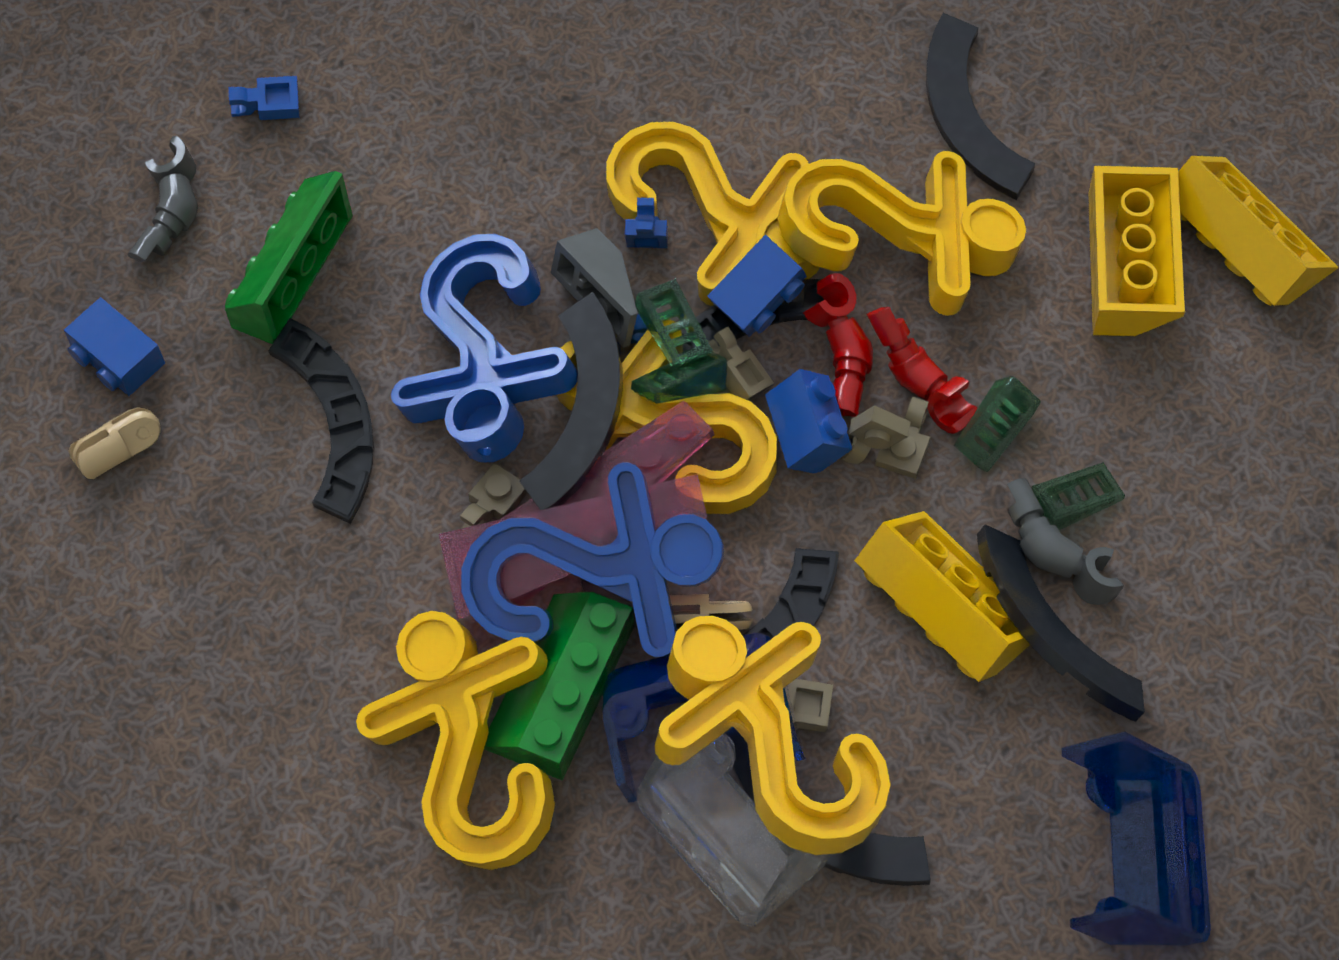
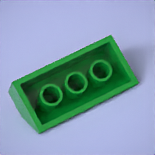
[225,171,353,344]
[484,592,634,781]

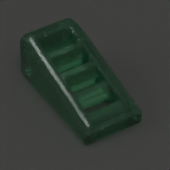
[635,279,713,368]
[631,348,727,404]
[954,376,1041,472]
[1032,462,1125,530]

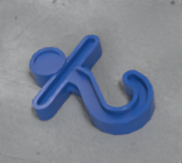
[391,234,578,463]
[461,462,724,657]

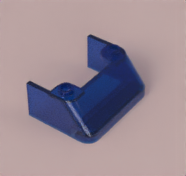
[603,633,805,803]
[1061,731,1211,946]

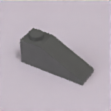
[551,228,637,348]

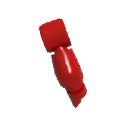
[803,273,873,417]
[867,307,981,434]

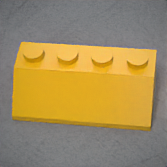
[1178,156,1339,306]
[1088,166,1185,336]
[854,511,1030,682]

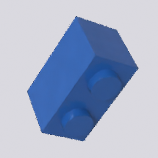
[707,234,807,337]
[64,297,165,396]
[765,369,852,474]

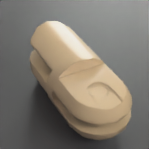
[69,407,161,479]
[670,594,753,630]

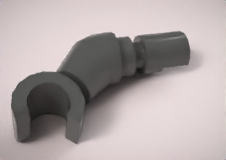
[128,136,198,262]
[1007,478,1124,605]

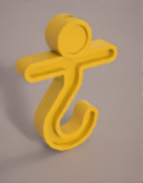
[606,122,819,306]
[778,151,1026,316]
[557,319,777,514]
[356,611,555,870]
[654,616,890,855]

